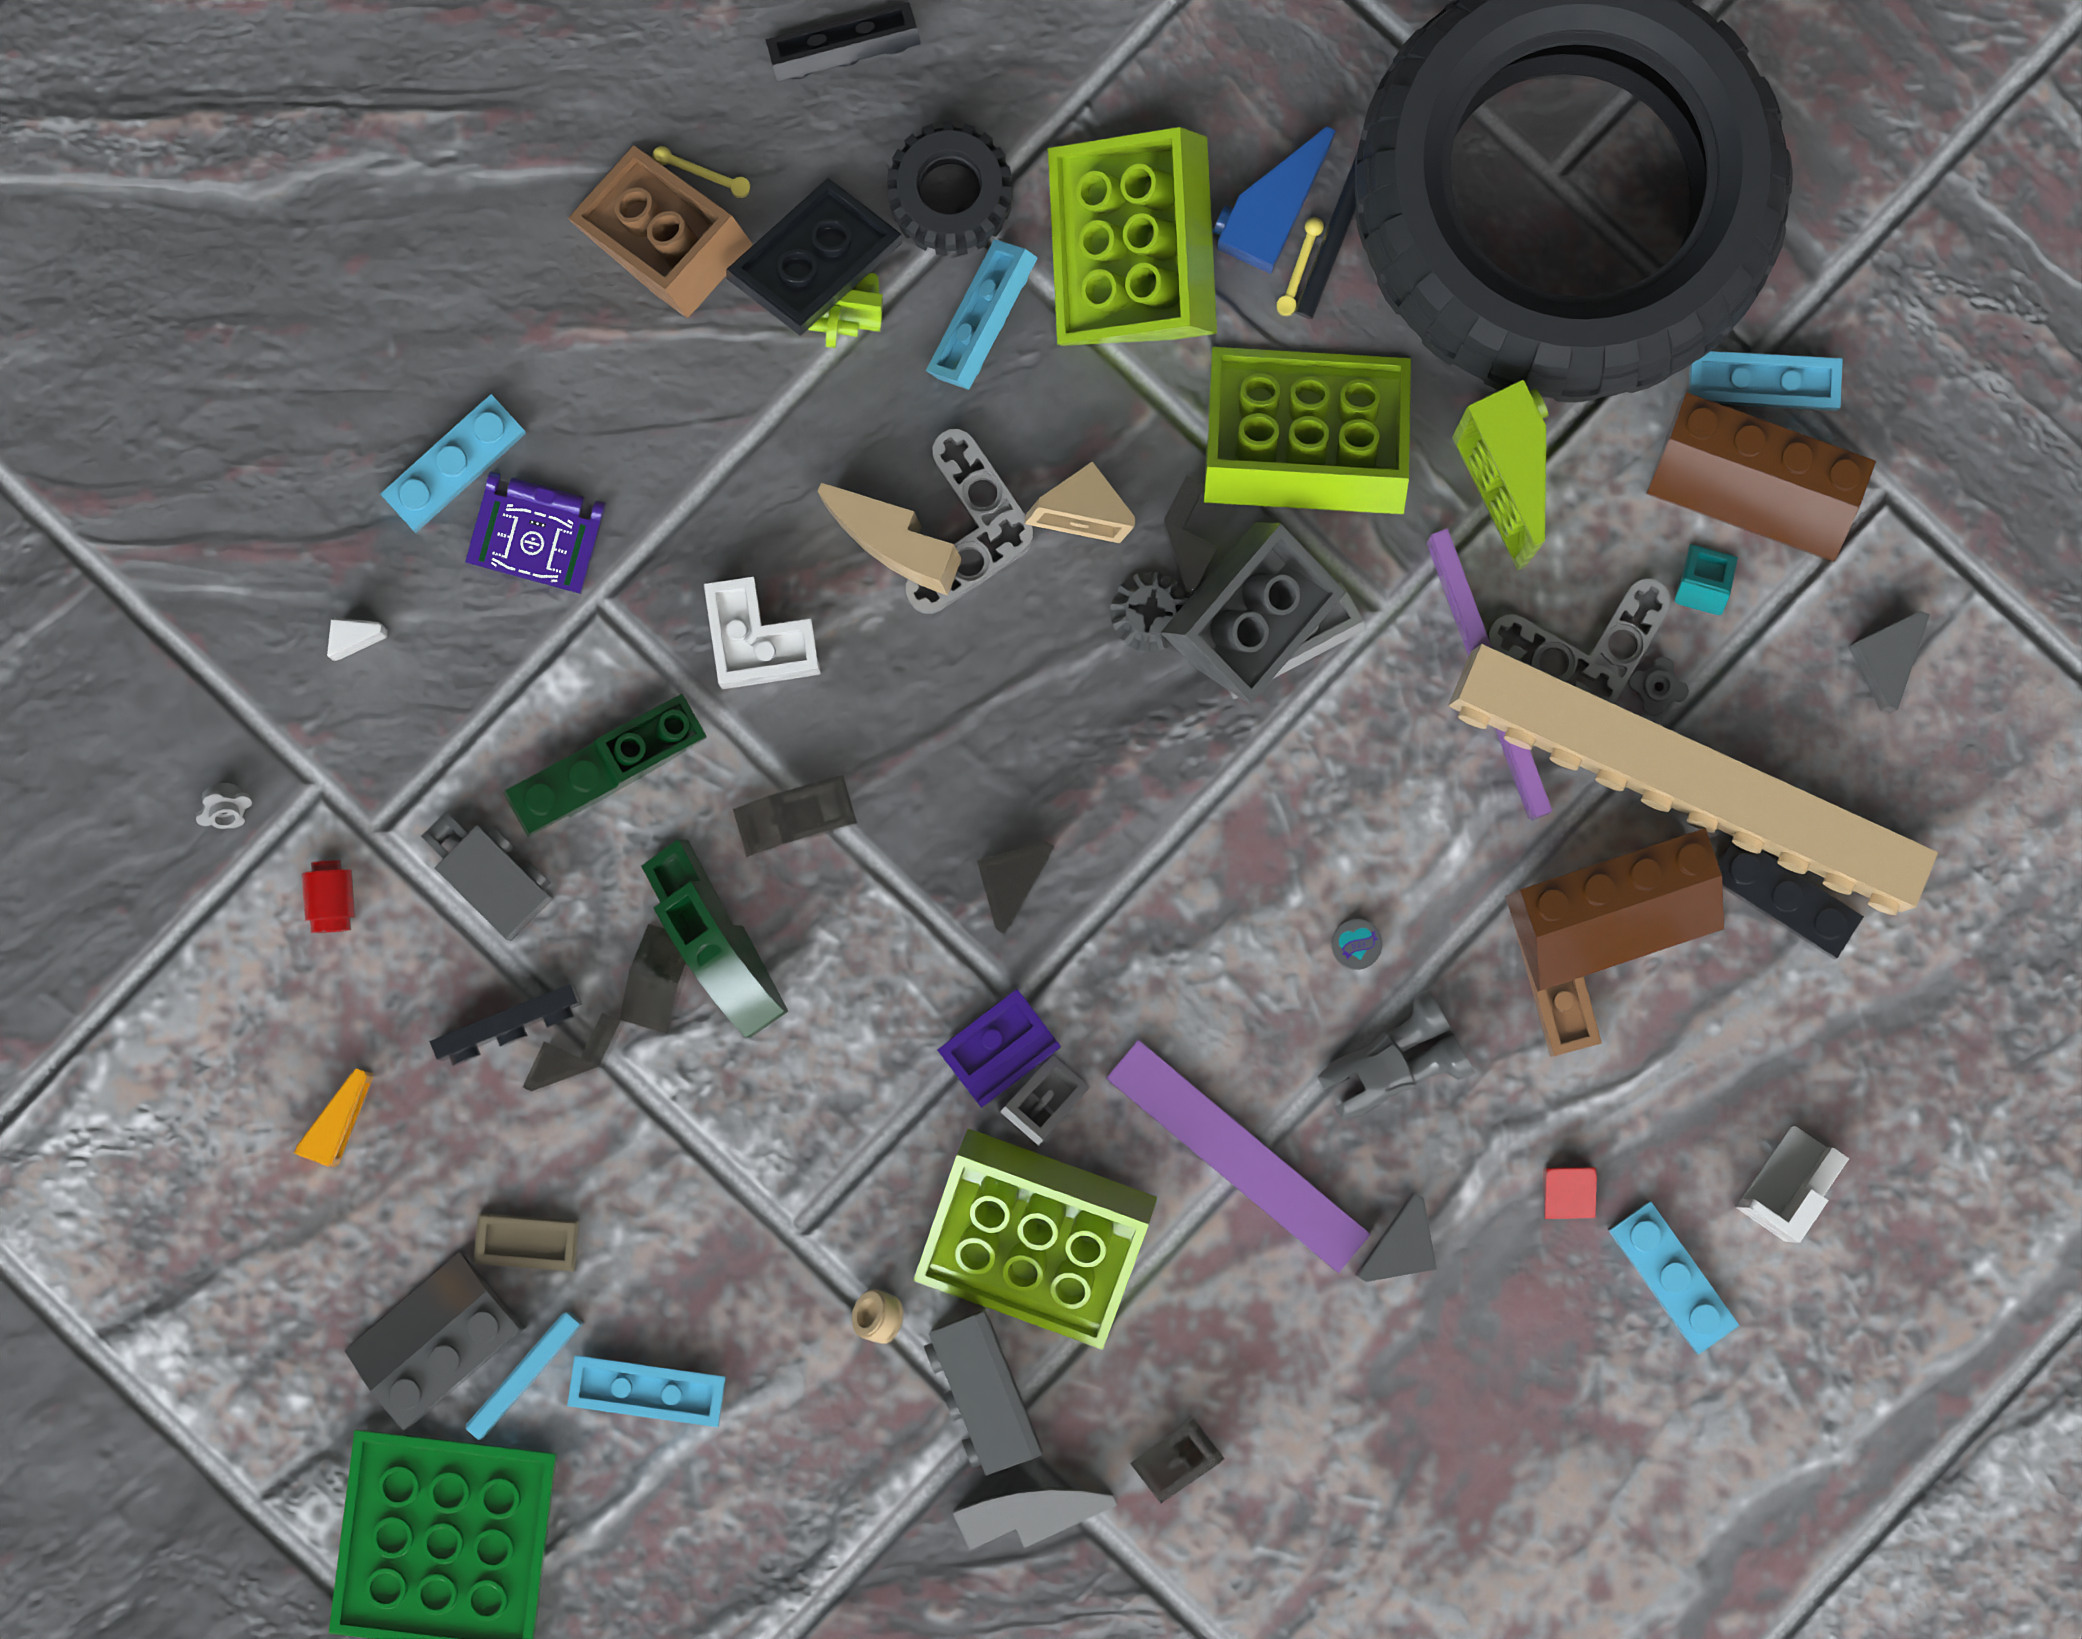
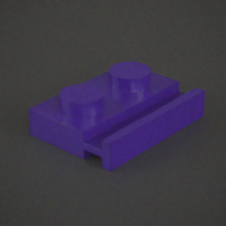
[937,989,1061,1108]

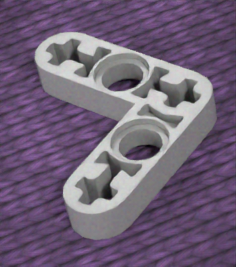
[906,429,1033,614]
[1487,579,1671,704]

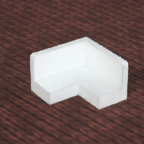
[704,577,821,689]
[1735,1126,1849,1243]

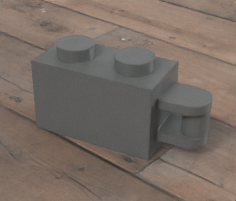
[421,811,553,941]

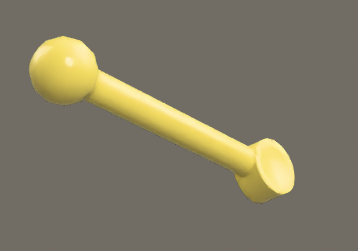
[652,146,750,198]
[1276,217,1324,316]

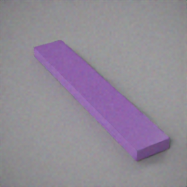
[1426,528,1552,821]
[1106,1040,1371,1273]

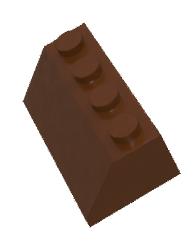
[1646,392,1876,562]
[1505,828,1724,992]

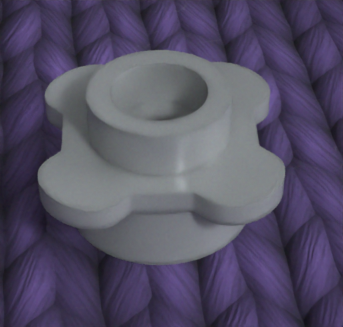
[195,783,252,829]

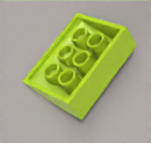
[1048,127,1217,346]
[1204,347,1411,514]
[1452,380,1549,571]
[913,1128,1158,1350]

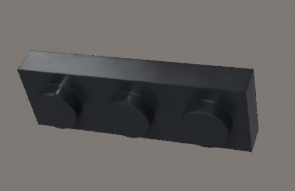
[765,2,921,82]
[1718,837,1864,960]
[429,984,582,1066]

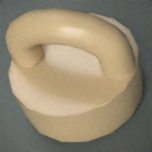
[852,1289,904,1344]

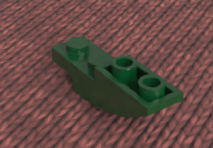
[503,693,707,837]
[641,839,789,1038]

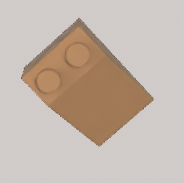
[568,145,753,319]

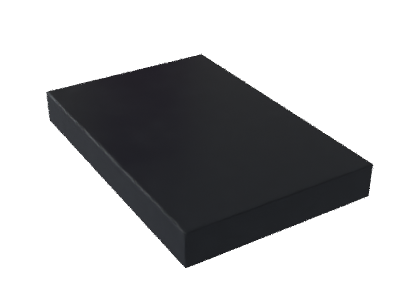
[726,178,902,336]

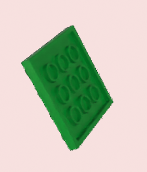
[328,1429,557,1639]

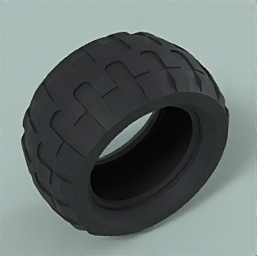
[1355,0,1793,403]

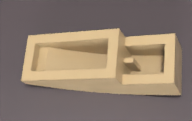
[818,483,961,596]

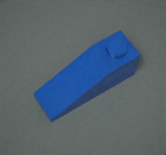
[1213,127,1336,274]

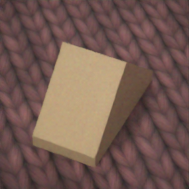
[1025,462,1135,543]

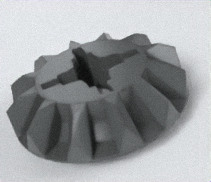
[1110,572,1189,652]

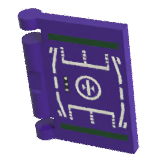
[465,472,606,594]

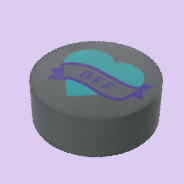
[1331,919,1382,970]

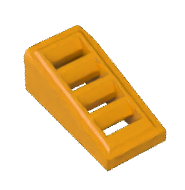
[293,1068,374,1167]

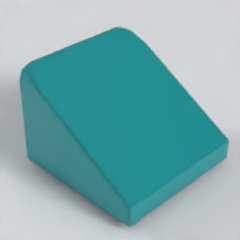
[1674,544,1738,615]

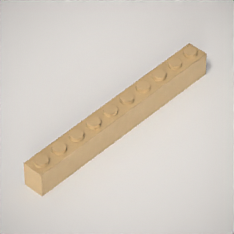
[1448,644,1938,915]

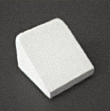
[327,618,388,661]

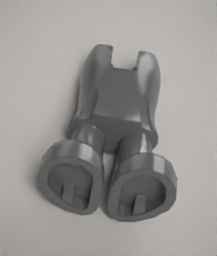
[1317,989,1475,1121]

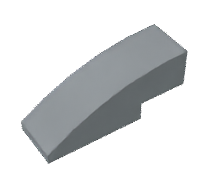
[953,1487,1117,1550]

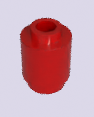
[301,860,355,933]

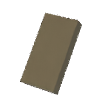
[474,1213,580,1272]

